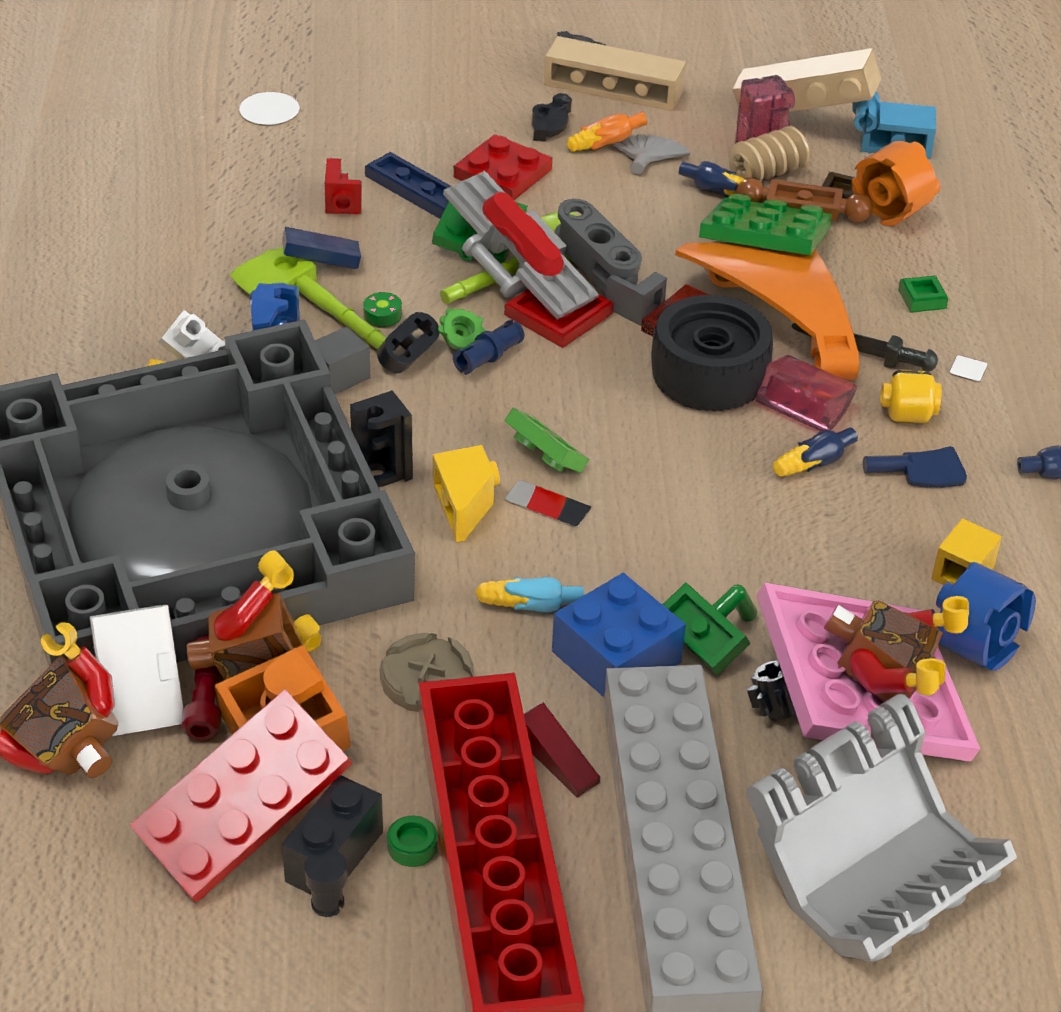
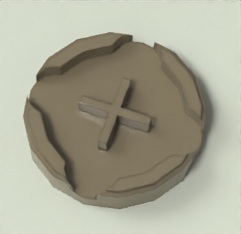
[380,633,473,712]

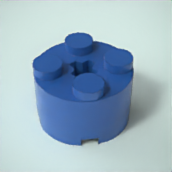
[936,562,1036,670]

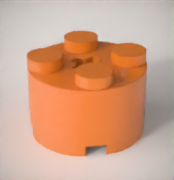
[852,141,940,226]

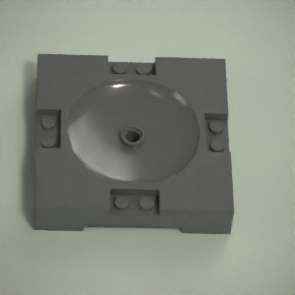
[0,320,415,666]

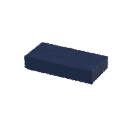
[282,227,361,269]

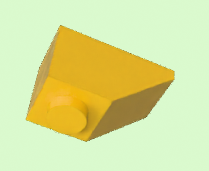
[433,445,500,542]

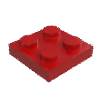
[454,134,553,200]

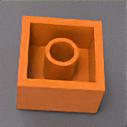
[215,645,351,751]

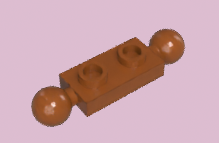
[736,178,873,223]

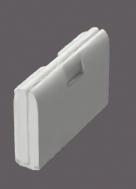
[90,605,184,736]

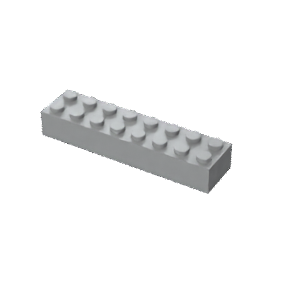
[603,665,763,1012]

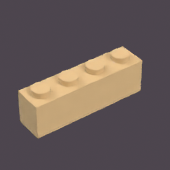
[544,36,686,111]
[732,48,881,119]

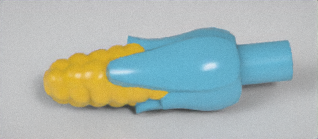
[475,576,584,613]

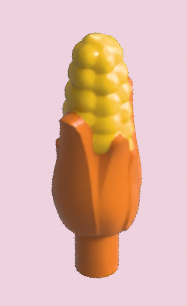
[566,111,647,152]

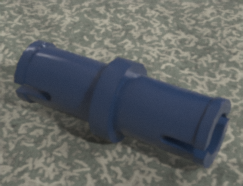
[453,319,525,375]

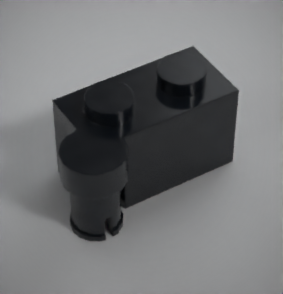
[282,775,383,917]

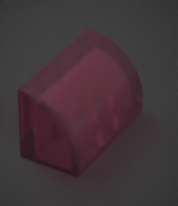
[755,354,858,431]

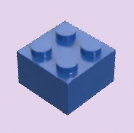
[552,572,686,697]

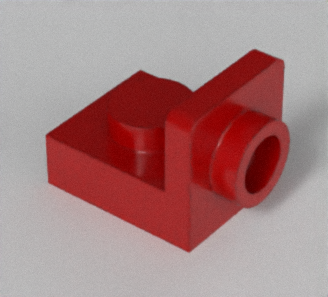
[325,158,362,214]

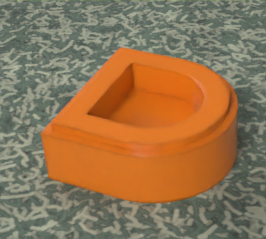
[263,648,324,704]

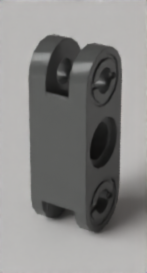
[554,198,642,293]

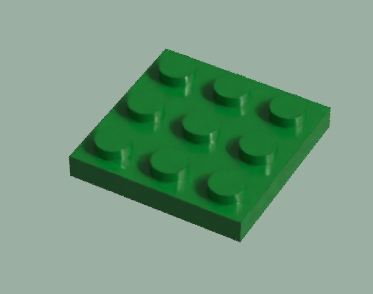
[699,194,832,255]

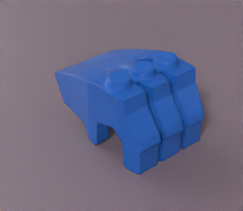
[250,283,300,331]

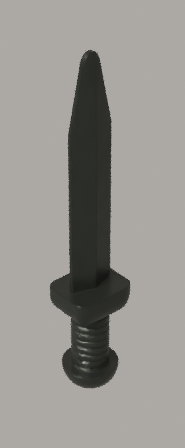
[791,323,938,372]

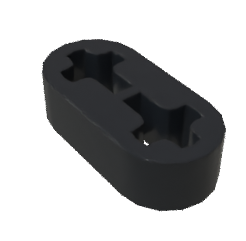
[377,312,440,373]

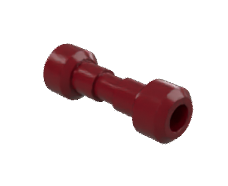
[181,636,222,740]

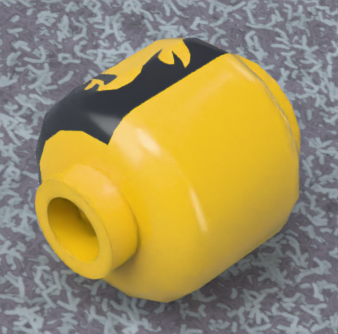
[880,370,942,424]

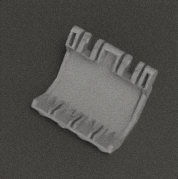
[747,694,1018,962]

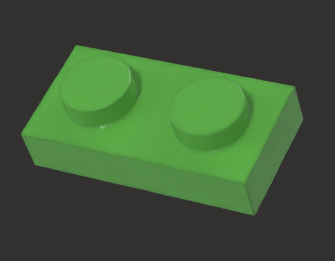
[504,407,590,473]

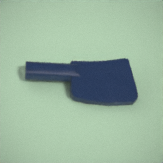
[863,446,967,488]

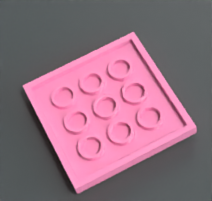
[756,583,980,762]

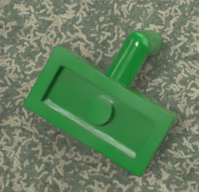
[662,582,758,676]

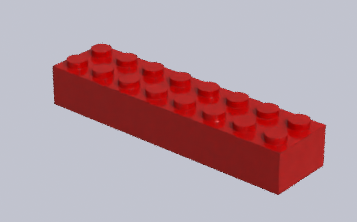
[419,673,585,1012]

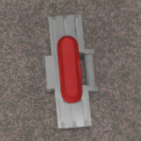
[443,171,599,319]

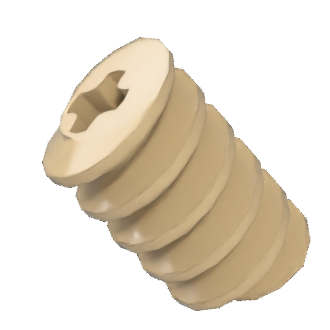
[729,126,810,182]

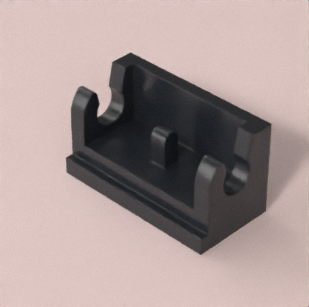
[350,390,413,487]

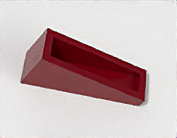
[524,702,600,797]

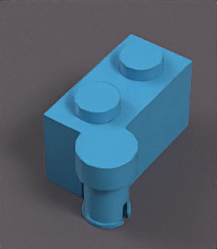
[852,92,936,159]

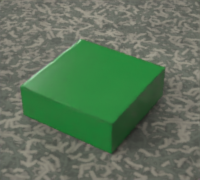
[898,275,949,313]

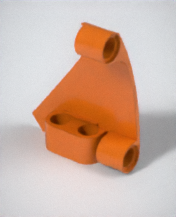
[675,243,860,381]

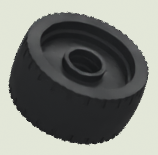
[651,295,773,411]

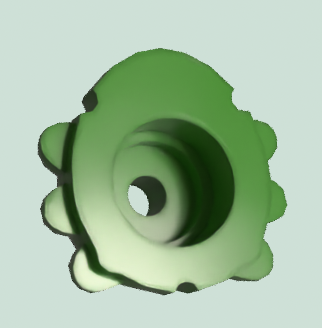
[438,308,486,350]

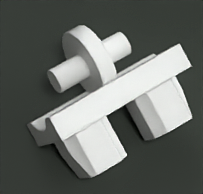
[158,310,225,359]

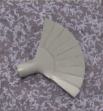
[610,134,690,175]

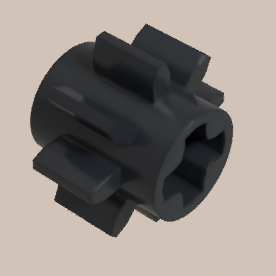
[746,660,796,720]

